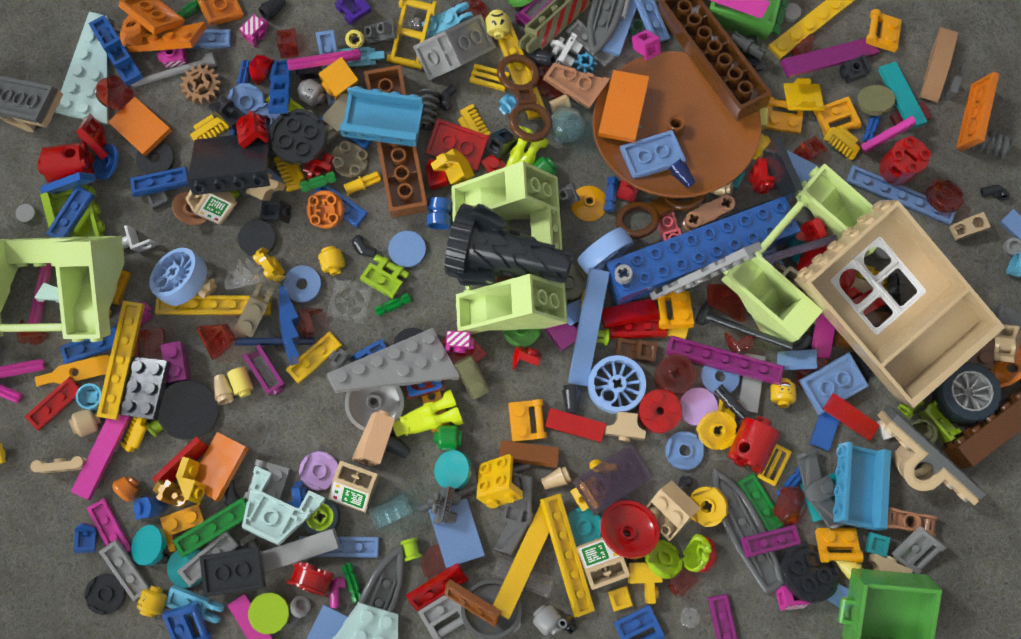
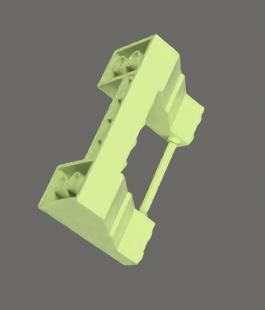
[451,161,567,335]
[721,163,877,347]
[0,236,125,342]

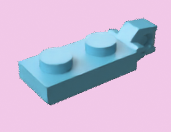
[338,47,385,68]

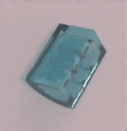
[368,491,414,530]

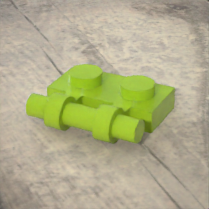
[360,254,410,299]

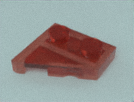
[707,284,745,322]
[196,323,236,360]

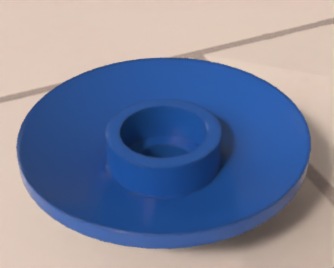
[93,144,119,180]

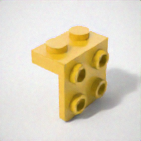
[476,454,523,509]

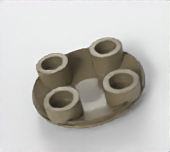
[331,141,368,178]

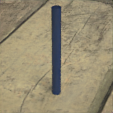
[234,337,314,346]

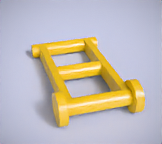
[386,0,438,70]

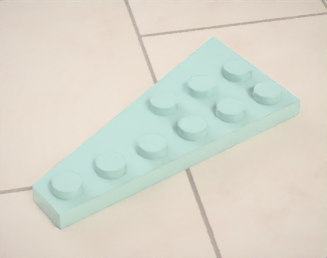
[55,12,109,126]

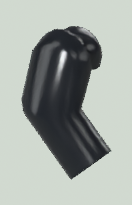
[352,235,377,258]

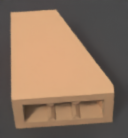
[352,410,395,466]

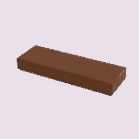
[499,440,559,468]
[445,579,502,627]

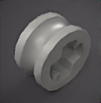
[615,265,632,284]

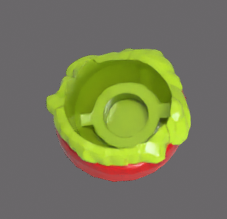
[682,534,717,573]

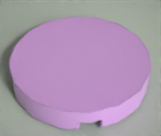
[680,387,718,426]
[299,451,338,491]

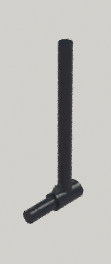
[695,289,794,351]

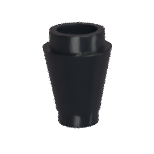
[258,0,286,20]
[529,48,557,66]
[562,385,581,413]
[385,433,411,459]

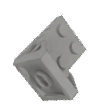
[413,14,496,80]

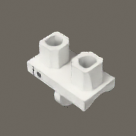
[550,33,583,67]

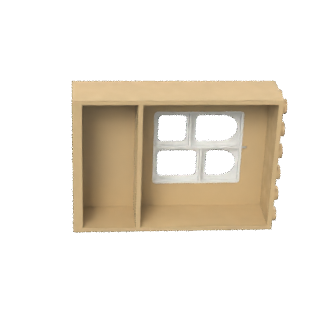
[794,200,1005,408]

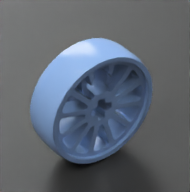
[577,227,634,275]
[149,248,207,306]
[587,355,646,414]

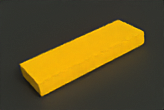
[285,331,343,384]

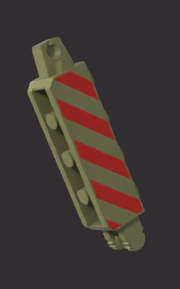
[518,0,591,53]

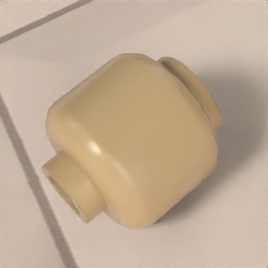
[69,409,101,437]

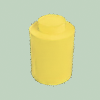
[227,367,254,398]

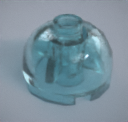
[550,107,586,144]

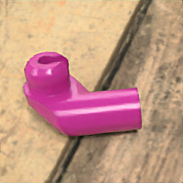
[329,577,346,608]

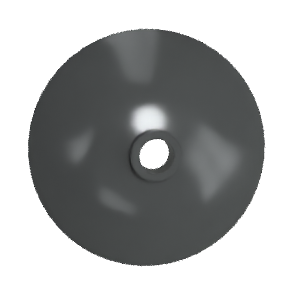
[461,579,522,639]

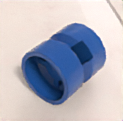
[426,197,452,230]

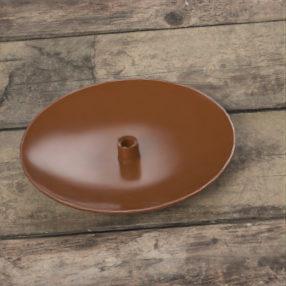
[592,51,761,198]

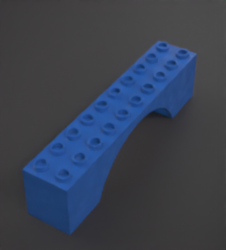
[603,196,800,306]

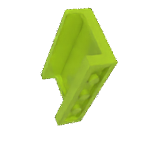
[40,184,106,238]

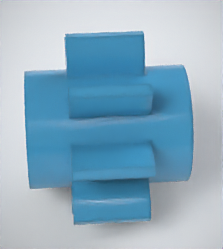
[574,52,597,74]
[499,93,517,115]

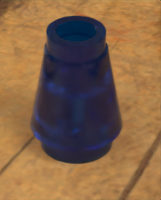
[669,159,696,188]

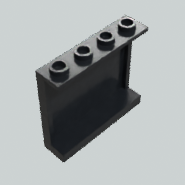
[188,131,273,195]

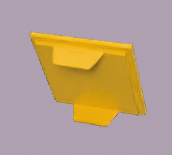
[783,78,825,111]

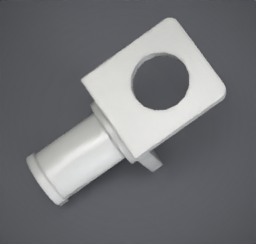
[122,225,158,253]

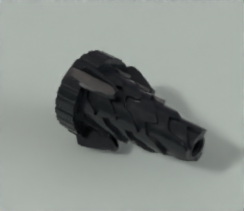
[444,203,573,286]

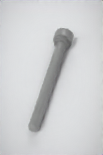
[130,52,218,88]

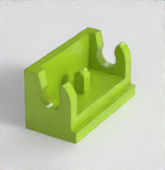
[917,401,962,443]

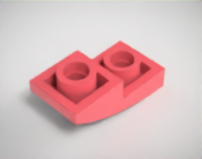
[658,212,681,241]

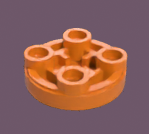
[307,191,345,229]

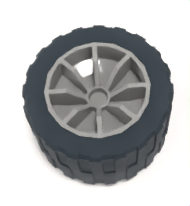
[931,362,1002,426]

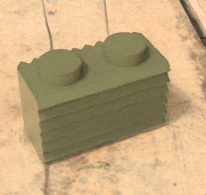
[454,355,490,399]

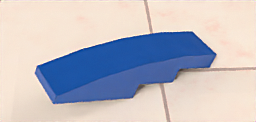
[88,15,143,87]
[268,60,292,114]
[279,285,299,366]

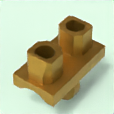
[153,480,188,507]

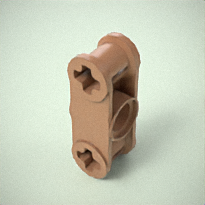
[683,195,735,232]
[887,507,938,537]

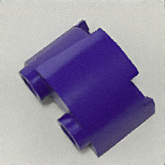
[334,0,371,25]

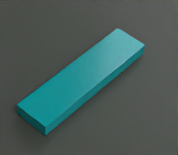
[878,62,927,130]

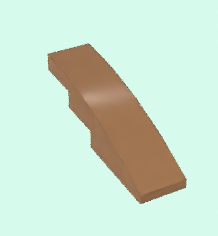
[919,27,958,103]

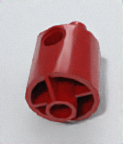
[879,136,931,186]
[37,142,95,183]
[727,416,780,474]

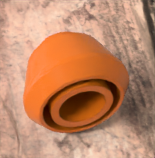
[112,476,139,502]

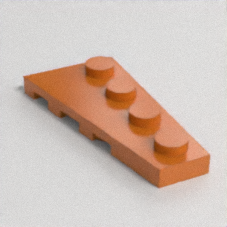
[126,21,207,53]

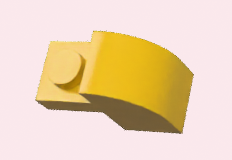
[431,149,475,185]
[627,562,662,604]

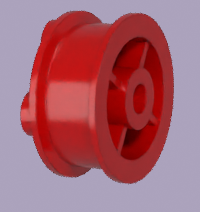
[637,389,682,433]
[286,561,335,598]

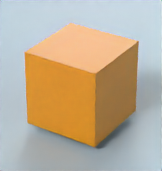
[319,57,359,100]

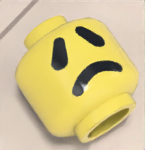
[485,10,510,39]

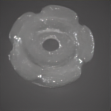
[409,16,423,32]
[680,608,700,628]

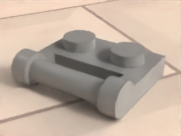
[244,459,291,500]
[892,526,947,574]
[418,595,464,639]

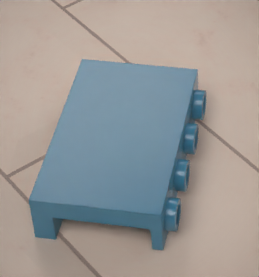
[340,86,424,147]
[833,441,891,531]

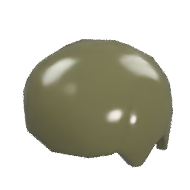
[910,419,939,444]

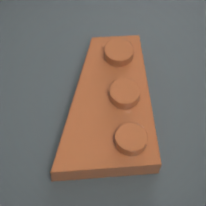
[543,63,610,110]

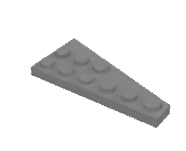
[649,242,762,300]
[327,328,460,393]

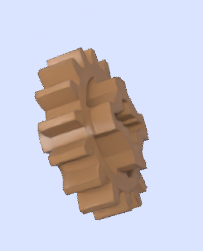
[180,64,222,105]

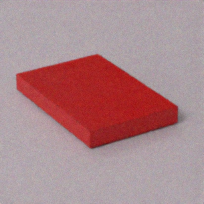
[425,118,489,172]

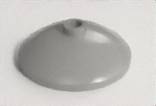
[345,386,404,431]

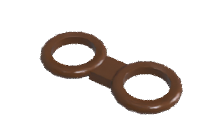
[497,54,552,142]
[615,194,707,239]

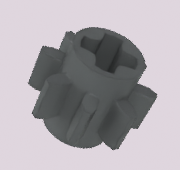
[328,349,352,369]

